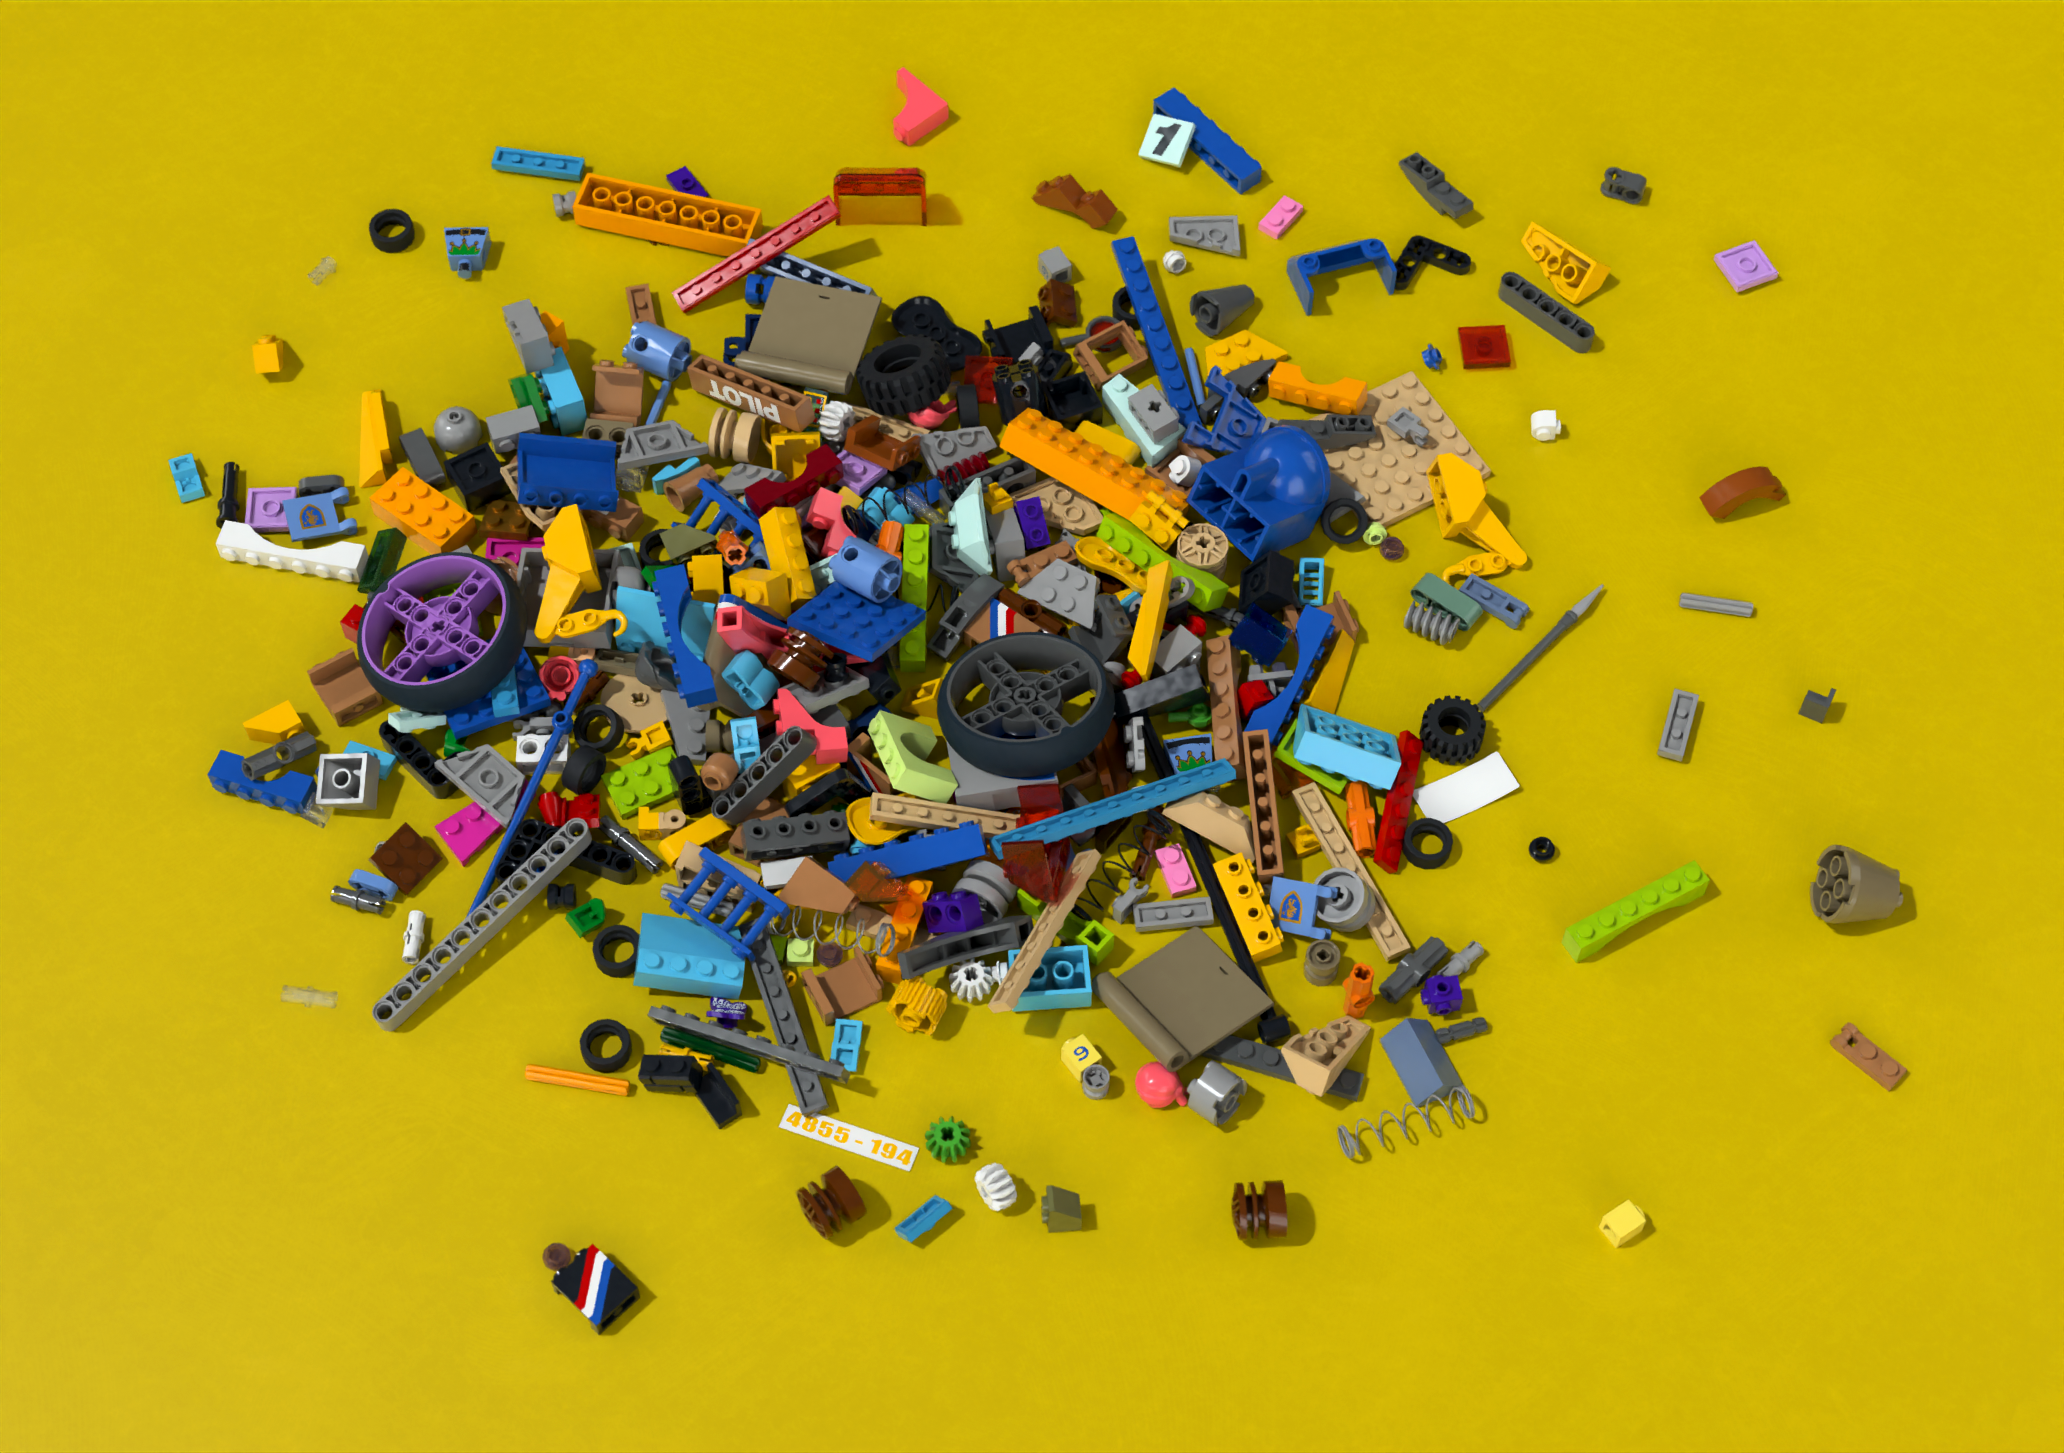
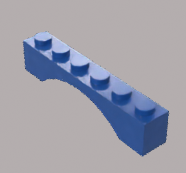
[652,564,718,708]
[1244,604,1336,750]

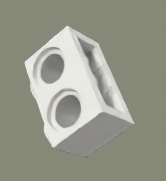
[516,734,571,775]

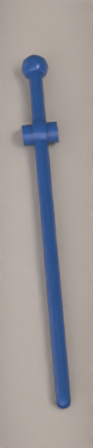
[466,659,598,918]

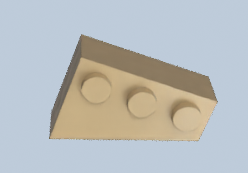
[675,840,762,913]

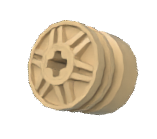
[708,407,762,464]
[1176,523,1228,580]

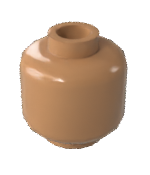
[700,752,739,791]

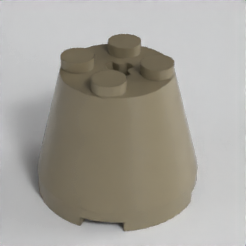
[1810,845,1903,924]

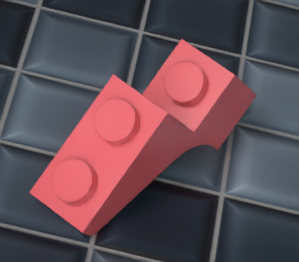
[806,487,857,558]
[773,688,848,765]

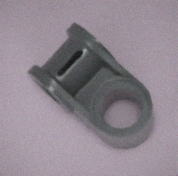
[1600,167,1647,204]

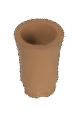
[663,464,719,512]

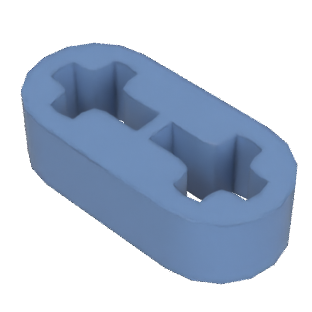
[348,869,398,901]

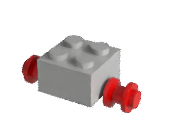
[1121,615,1207,689]

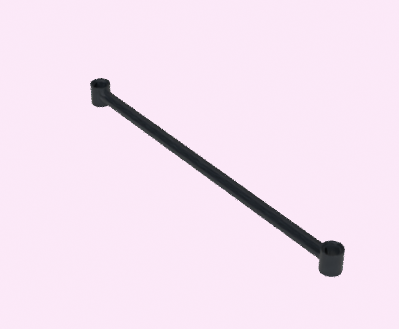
[1142,718,1291,1045]

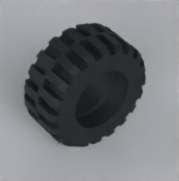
[856,334,951,417]

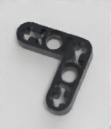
[1394,235,1471,291]
[784,768,872,817]

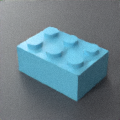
[534,347,587,437]
[1008,945,1092,1012]

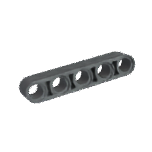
[1498,272,1595,353]
[711,726,817,826]

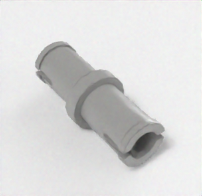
[1437,940,1484,977]

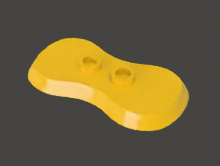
[1075,536,1148,596]
[845,792,957,846]

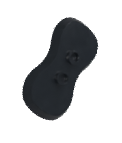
[891,296,982,372]

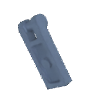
[1459,573,1530,629]

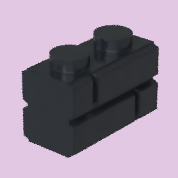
[638,1054,703,1093]

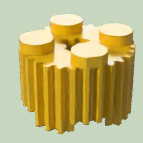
[886,976,948,1036]

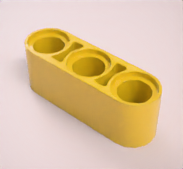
[1075,421,1141,465]
[658,813,735,870]

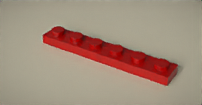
[1373,730,1423,874]

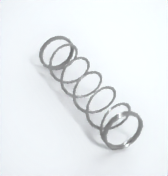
[767,906,896,957]
[1337,1085,1475,1159]

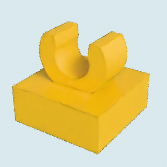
[983,482,1014,515]
[1285,825,1321,859]

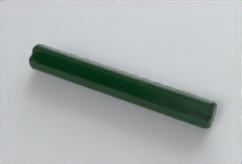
[660,1026,761,1073]

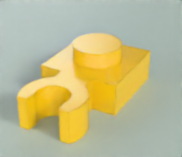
[625,720,674,760]

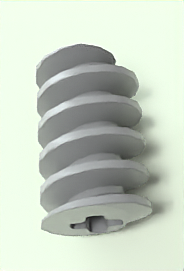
[1404,600,1460,645]

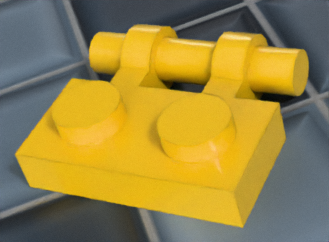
[1129,490,1189,551]

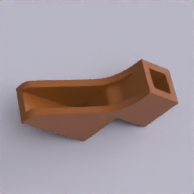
[1032,174,1118,229]

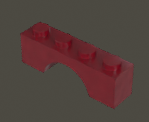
[744,444,844,519]

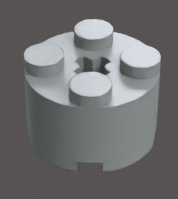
[1187,1060,1247,1126]

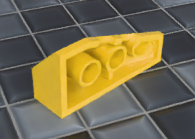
[1521,222,1611,304]

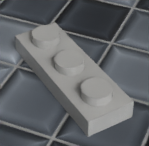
[1657,689,1699,762]
[1132,897,1214,932]

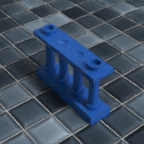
[671,478,764,579]
[666,846,791,962]

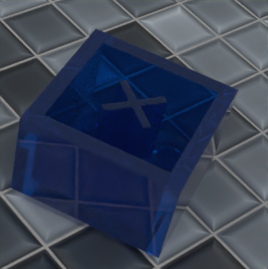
[1228,602,1292,667]

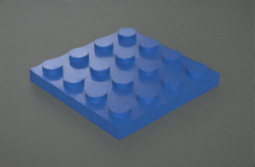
[787,581,926,662]
[425,647,551,739]

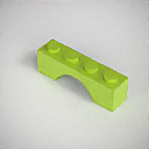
[1017,874,1114,966]

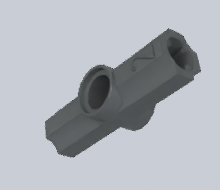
[241,731,317,781]
[1379,936,1448,1004]

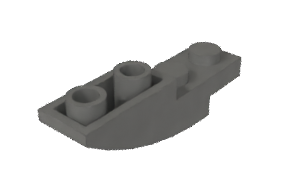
[1399,152,1473,219]
[1199,359,1276,425]
[1277,414,1377,450]
[926,573,1005,662]

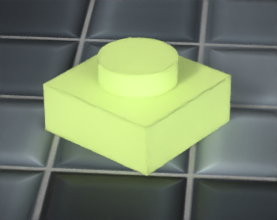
[787,938,815,967]

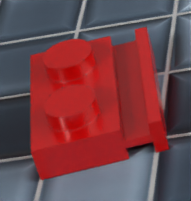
[561,793,601,828]

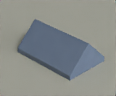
[1380,1018,1464,1107]

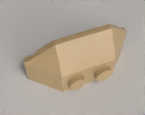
[1162,792,1256,863]

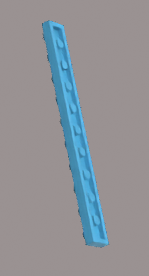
[988,758,1237,860]

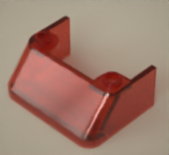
[833,167,928,226]
[1001,783,1070,903]

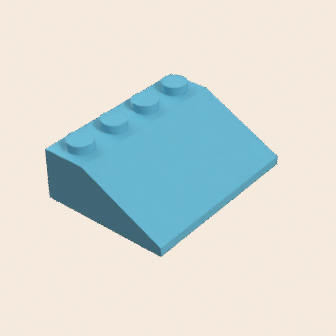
[615,586,716,661]
[1293,703,1401,790]
[633,913,745,1000]

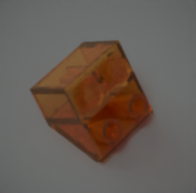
[844,861,912,902]

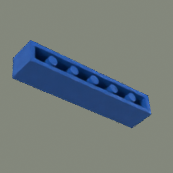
[1153,87,1262,195]
[827,820,989,889]

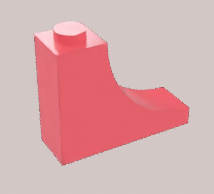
[893,67,948,146]

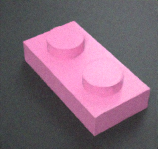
[1258,195,1303,240]
[1155,843,1197,898]

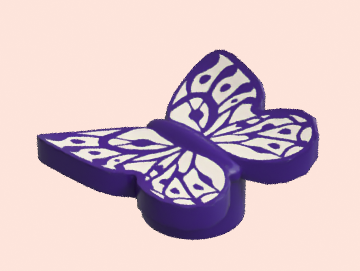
[706,997,747,1028]

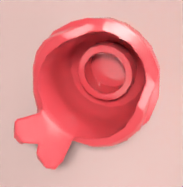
[907,399,958,430]
[539,656,580,701]
[1135,1061,1189,1108]

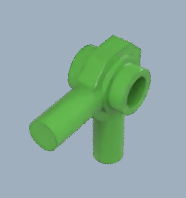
[1168,703,1212,728]

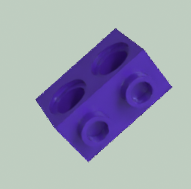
[1013,496,1051,551]
[922,891,984,933]

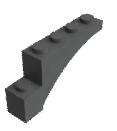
[897,915,1034,979]

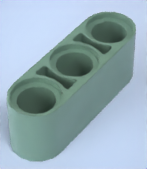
[1410,573,1483,631]

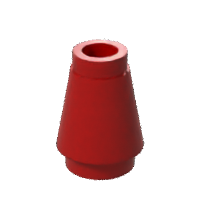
[537,792,563,829]

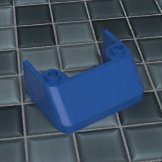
[1286,239,1397,316]

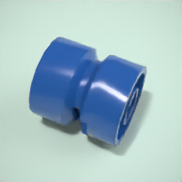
[745,273,778,305]

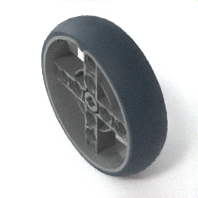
[937,632,1115,777]

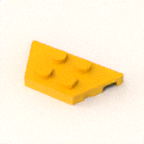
[1205,330,1288,377]

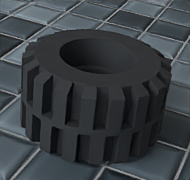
[1419,695,1486,765]

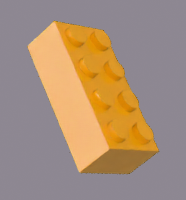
[369,467,478,555]

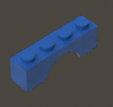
[207,750,317,815]

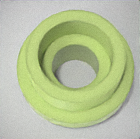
[1363,522,1387,545]

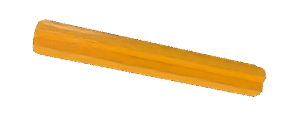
[525,1064,630,1096]

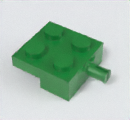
[508,373,550,423]

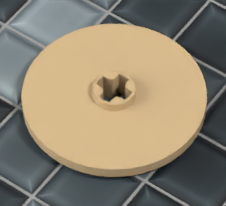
[600,674,668,733]

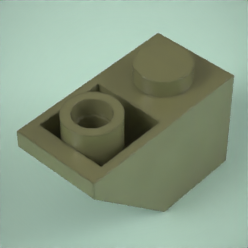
[660,524,718,565]
[1041,1185,1082,1233]

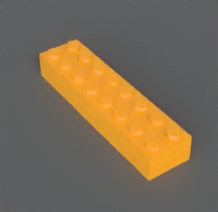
[572,173,763,257]
[999,407,1191,528]

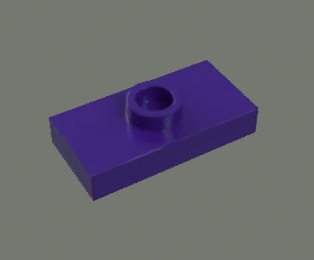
[666,166,709,198]

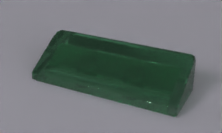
[357,527,407,594]

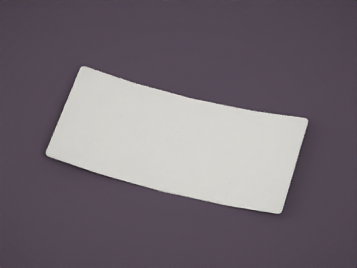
[1413,751,1519,823]

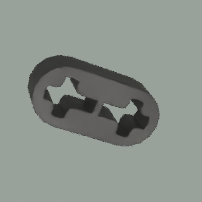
[299,475,345,497]

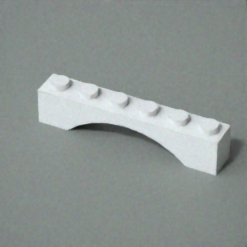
[216,520,369,583]

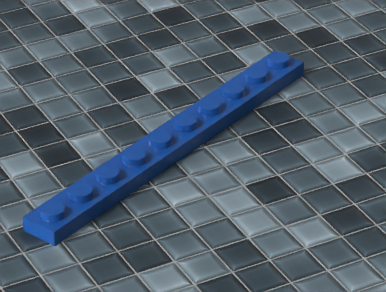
[1111,236,1203,429]

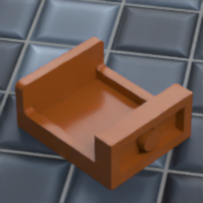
[844,415,921,471]

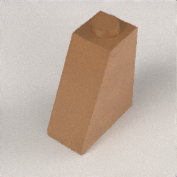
[777,856,861,914]

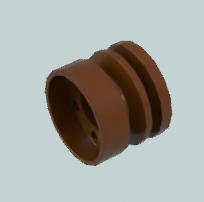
[767,626,834,691]
[796,1165,867,1240]
[1231,1180,1287,1240]

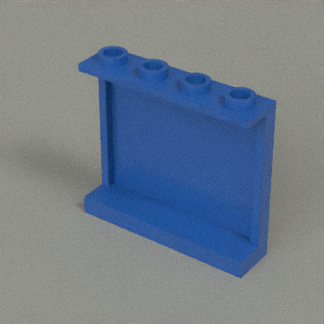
[517,433,619,512]

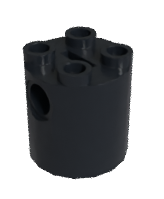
[992,359,1048,426]

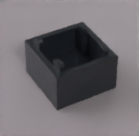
[1042,371,1103,432]
[444,442,512,512]
[1238,550,1295,622]

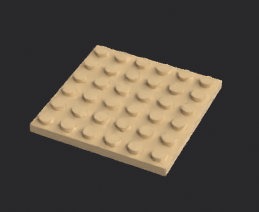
[1310,371,1491,527]

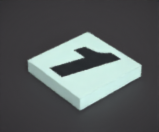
[1138,114,1196,167]

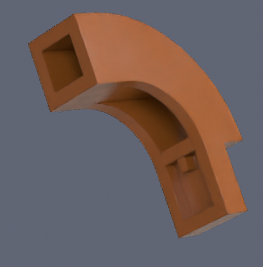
[1699,467,1786,519]

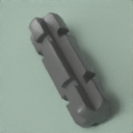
[1435,1017,1487,1044]

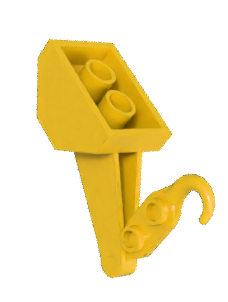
[1426,453,1527,590]
[534,504,628,644]

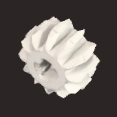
[818,401,856,442]
[949,958,994,1003]
[975,1163,1017,1211]

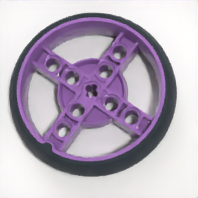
[357,552,527,712]

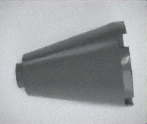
[1190,284,1254,336]

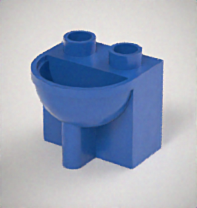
[1186,425,1331,562]

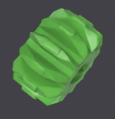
[925,1116,971,1163]

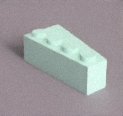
[1102,373,1186,468]

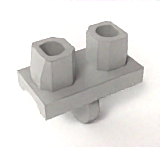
[1247,662,1294,699]

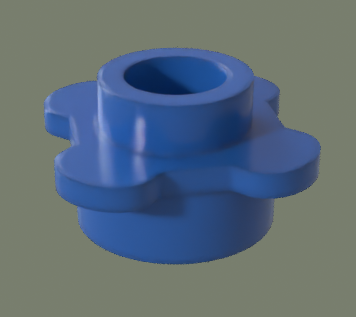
[1422,344,1442,370]

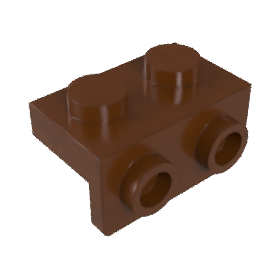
[1038,279,1078,328]

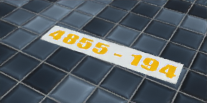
[779,1104,919,1172]

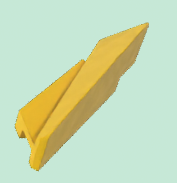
[359,389,393,488]
[1127,560,1173,682]
[1293,629,1354,719]

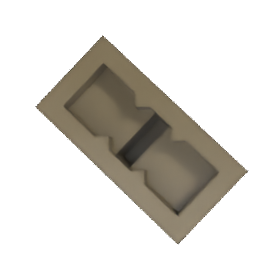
[582,418,634,460]

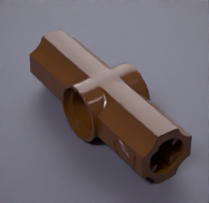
[996,587,1067,637]

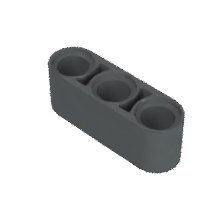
[399,428,446,487]

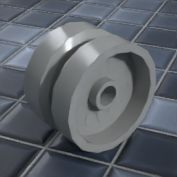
[952,859,1019,919]
[1314,867,1376,932]

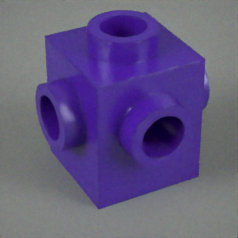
[1420,975,1463,1015]

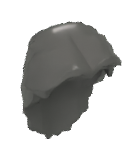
[635,641,682,692]

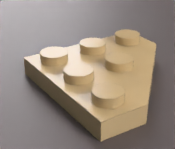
[1009,477,1103,535]

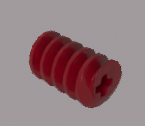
[937,451,990,488]

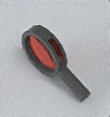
[1060,316,1123,353]

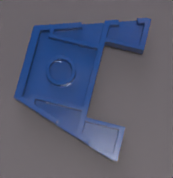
[1182,365,1267,455]

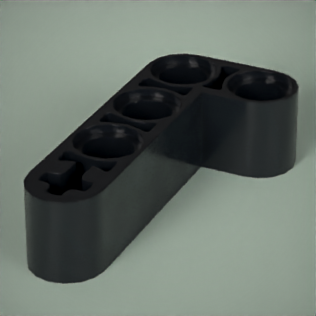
[379,720,461,799]

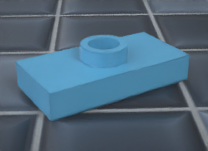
[894,1195,953,1243]

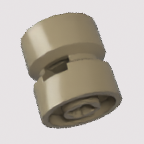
[705,720,734,753]
[1303,940,1340,986]

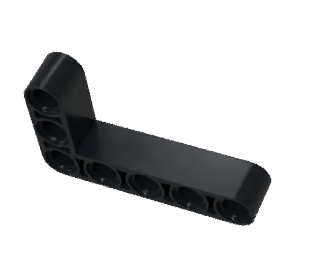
[668,755,713,815]
[495,819,637,890]

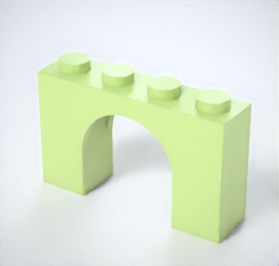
[868,710,958,804]

